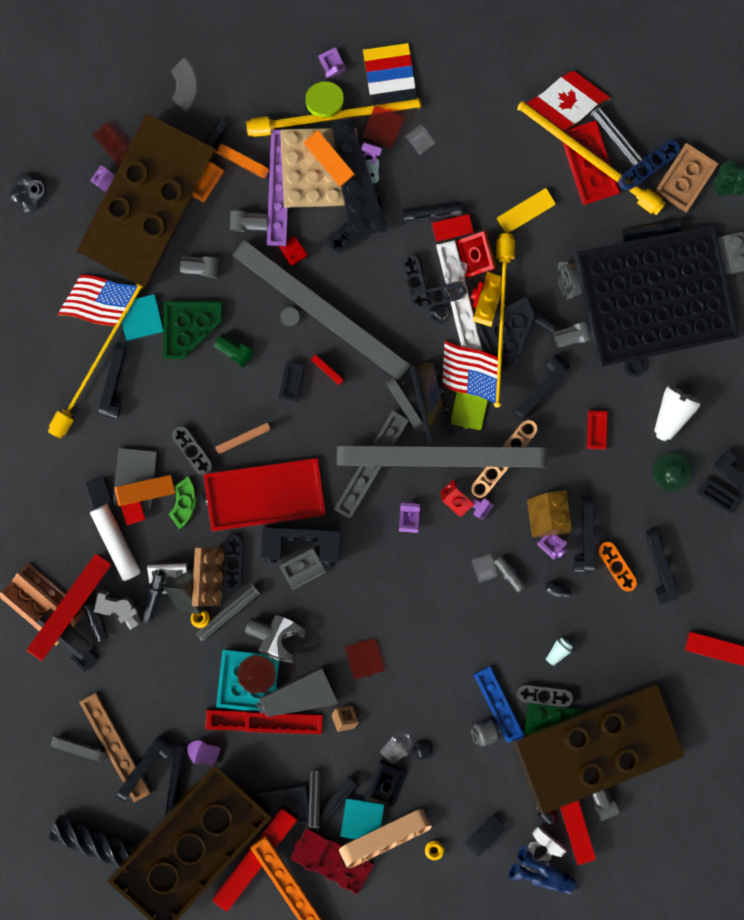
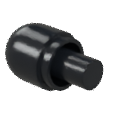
[545,581,572,599]
[534,805,557,826]

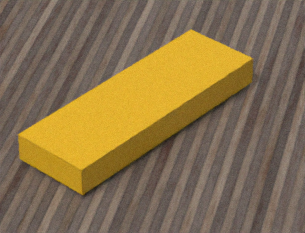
[496,188,556,234]

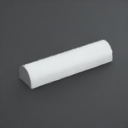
[90,503,140,581]

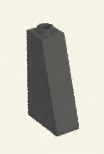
[257,667,338,717]

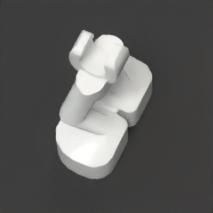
[523,826,567,871]

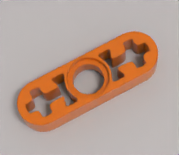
[217,144,269,179]
[598,542,637,592]

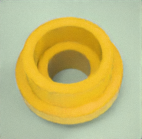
[191,610,210,628]
[425,841,444,860]

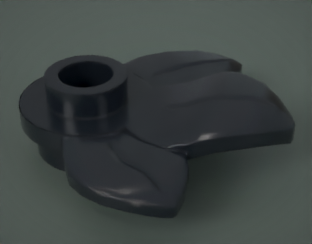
[10,174,46,213]

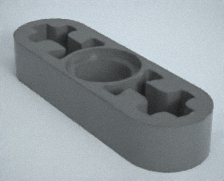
[385,378,423,429]
[172,427,213,475]
[517,684,573,707]
[50,735,106,762]

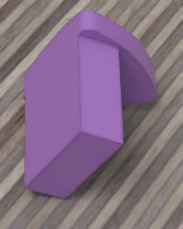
[318,47,347,79]
[187,740,221,765]

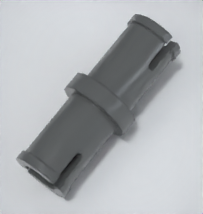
[493,555,526,592]

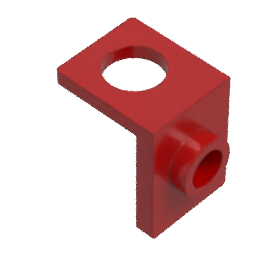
[279,236,307,266]
[471,281,483,308]
[440,479,474,517]

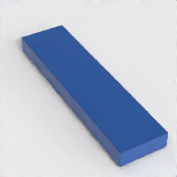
[473,666,524,743]

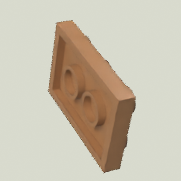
[654,143,718,213]
[192,547,224,606]

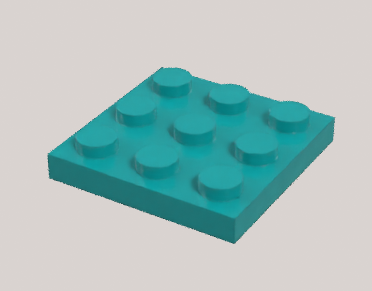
[216,649,279,712]

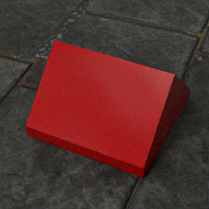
[456,231,496,278]

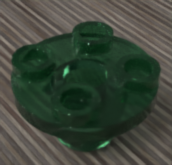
[714,161,744,196]
[653,453,692,492]

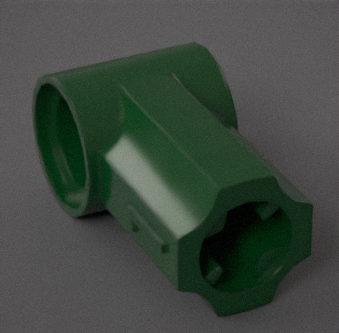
[214,333,254,368]

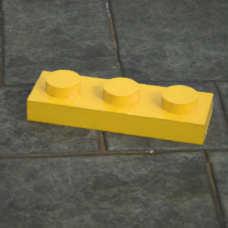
[473,272,502,326]

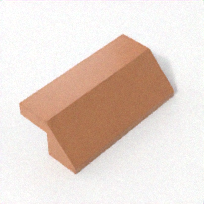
[0,563,85,646]

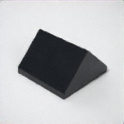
[365,760,407,807]

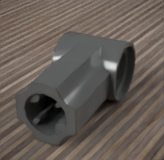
[230,211,268,232]
[180,256,219,278]
[553,321,592,348]
[592,788,619,821]

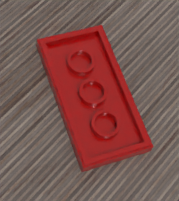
[562,120,620,206]

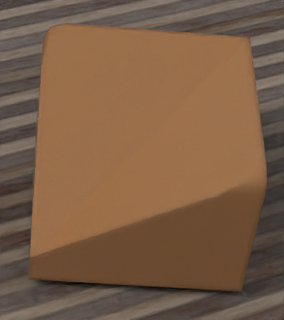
[332,706,359,732]

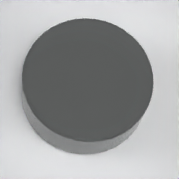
[280,307,300,327]

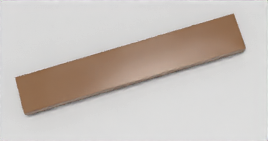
[79,692,152,803]

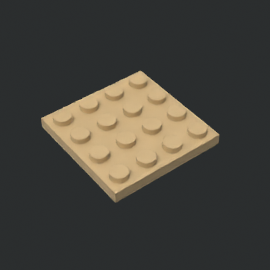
[280,128,358,208]

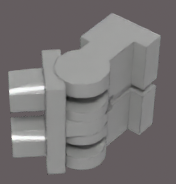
[94,590,142,630]

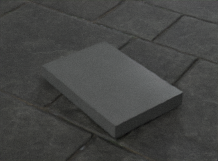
[113,448,157,509]

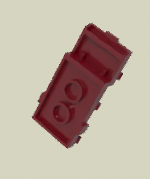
[290,828,374,895]

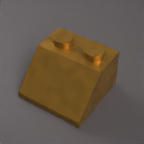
[527,491,572,537]

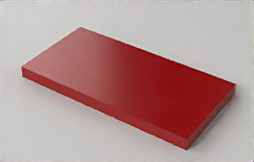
[203,458,326,532]

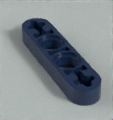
[618,140,680,191]

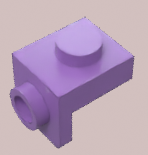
[399,501,420,533]
[537,535,568,560]

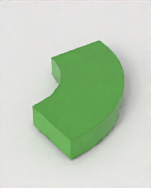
[169,476,196,530]

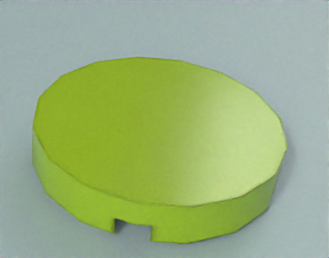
[306,82,344,118]

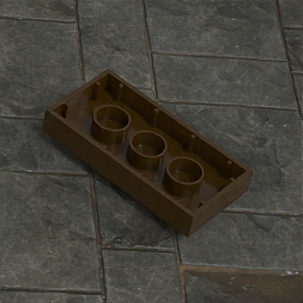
[76,113,217,288]
[512,683,685,814]
[108,763,272,920]

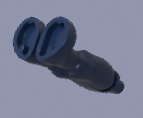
[508,845,576,895]

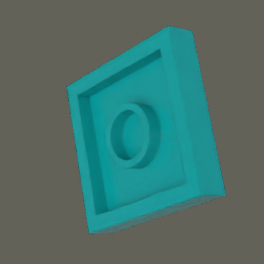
[122,294,163,341]
[340,798,384,839]

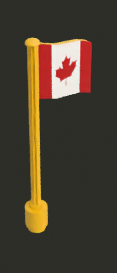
[518,71,665,215]

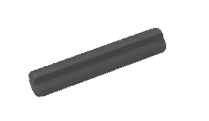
[308,770,321,828]

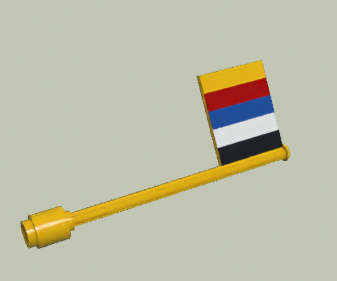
[246,43,421,137]

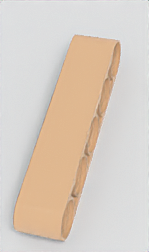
[471,420,537,498]
[339,809,432,868]

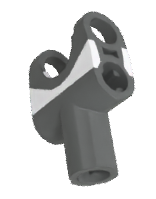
[245,615,307,663]

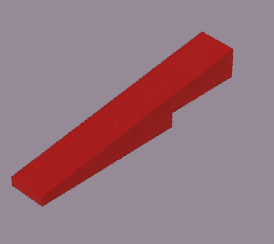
[26,554,111,661]
[205,708,322,734]
[560,801,596,865]
[212,807,298,912]

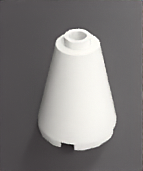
[654,386,701,441]

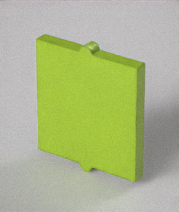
[451,392,487,430]

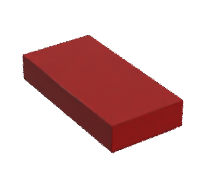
[432,214,474,242]
[311,355,344,386]
[587,410,608,449]
[121,502,146,525]

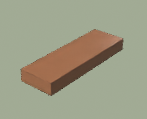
[215,423,271,454]

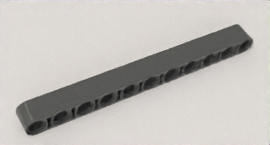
[232,240,410,381]
[337,446,548,468]

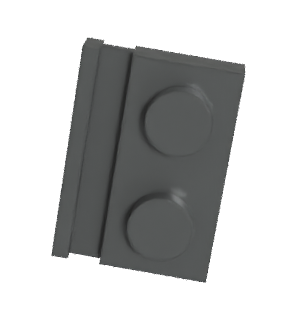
[718,232,744,275]
[279,548,326,590]

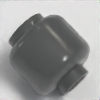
[471,719,501,747]

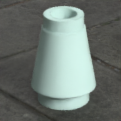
[546,637,573,666]

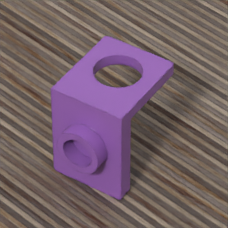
[90,165,115,192]

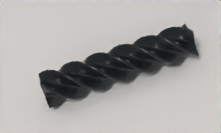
[48,815,137,866]

